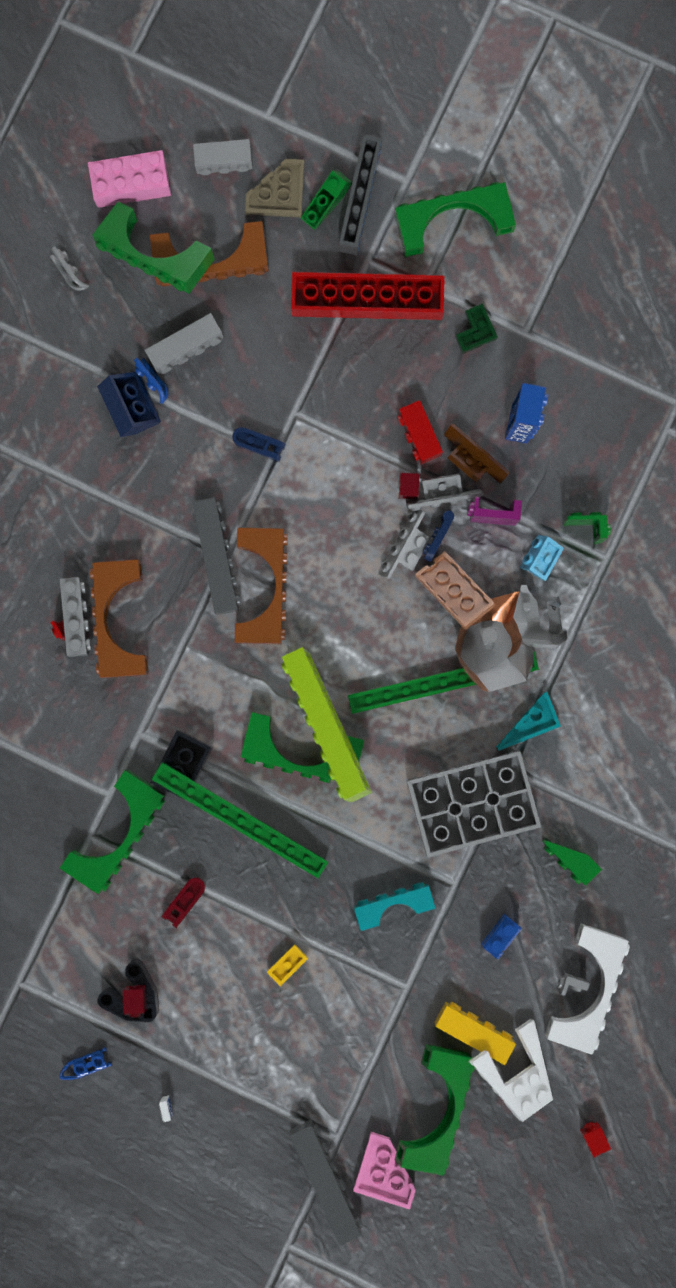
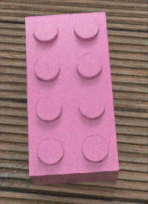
[88,150,171,208]

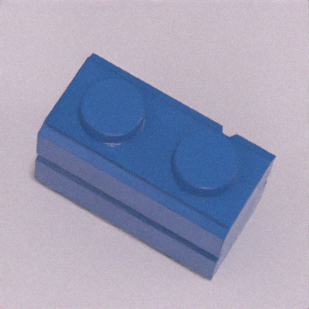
[481,913,522,959]

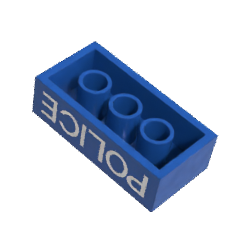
[505,383,548,444]

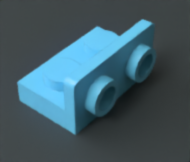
[520,535,564,581]

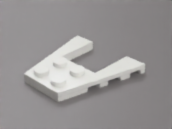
[469,1019,553,1122]

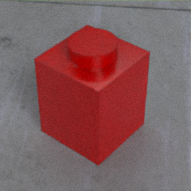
[580,1122,611,1157]

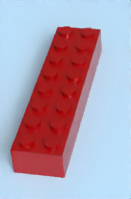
[291,272,445,320]

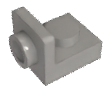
[557,972,590,996]

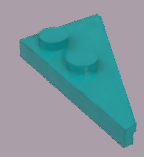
[496,692,561,751]

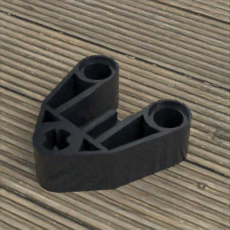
[97,959,159,1022]

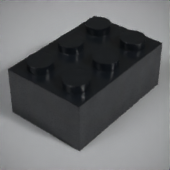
[150,730,213,800]

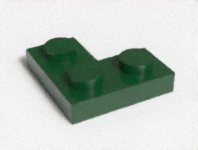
[455,303,498,354]

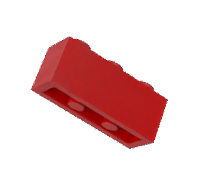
[397,400,443,464]

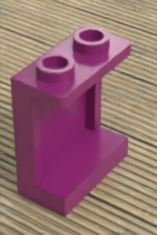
[467,497,522,526]

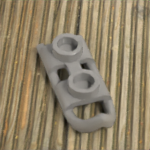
[50,246,89,290]

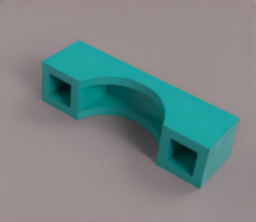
[354,882,436,931]

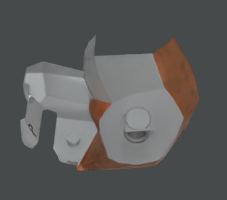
[455,585,567,692]

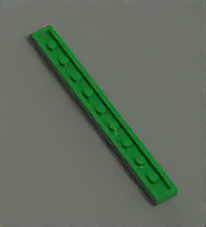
[348,651,539,714]
[152,762,328,878]

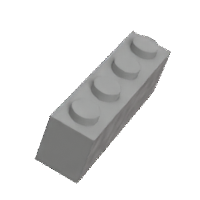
[145,313,223,374]

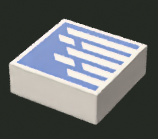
[159,1095,173,1122]

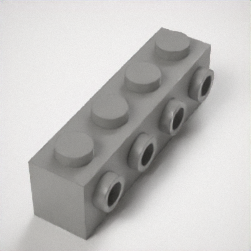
[60,577,91,657]

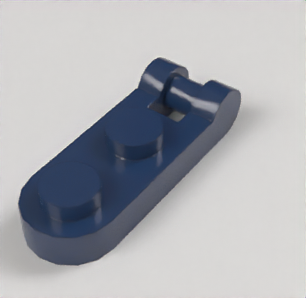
[232,427,286,462]
[422,511,454,562]

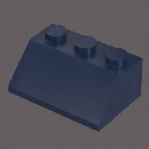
[97,372,161,437]

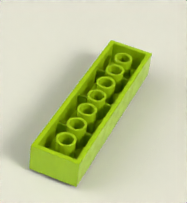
[281,647,372,803]

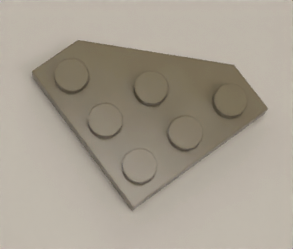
[245,159,305,217]

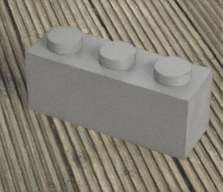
[193,139,253,175]

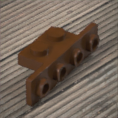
[444,423,510,484]

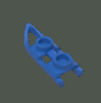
[134,358,169,404]
[59,1047,112,1080]

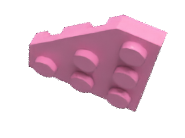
[353,1132,416,1210]

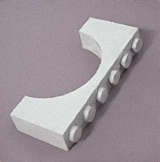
[545,923,630,1055]

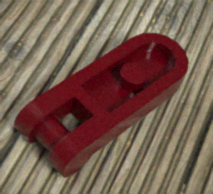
[161,877,206,928]

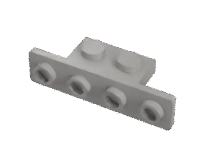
[406,473,483,511]
[378,510,430,579]

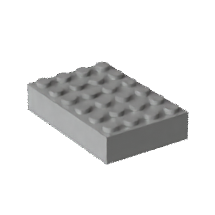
[406,751,541,857]

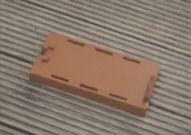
[415,551,495,629]

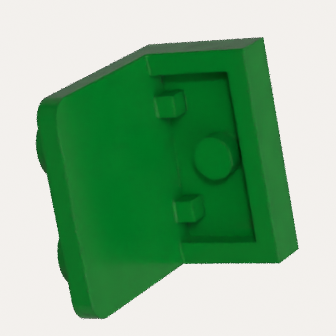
[563,512,611,544]

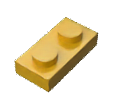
[267,944,308,986]

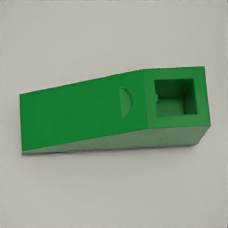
[301,170,353,230]
[542,840,602,886]

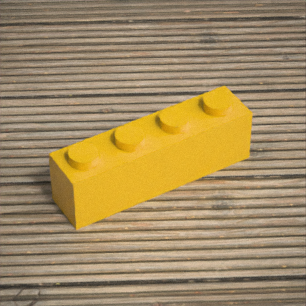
[434,1002,516,1065]

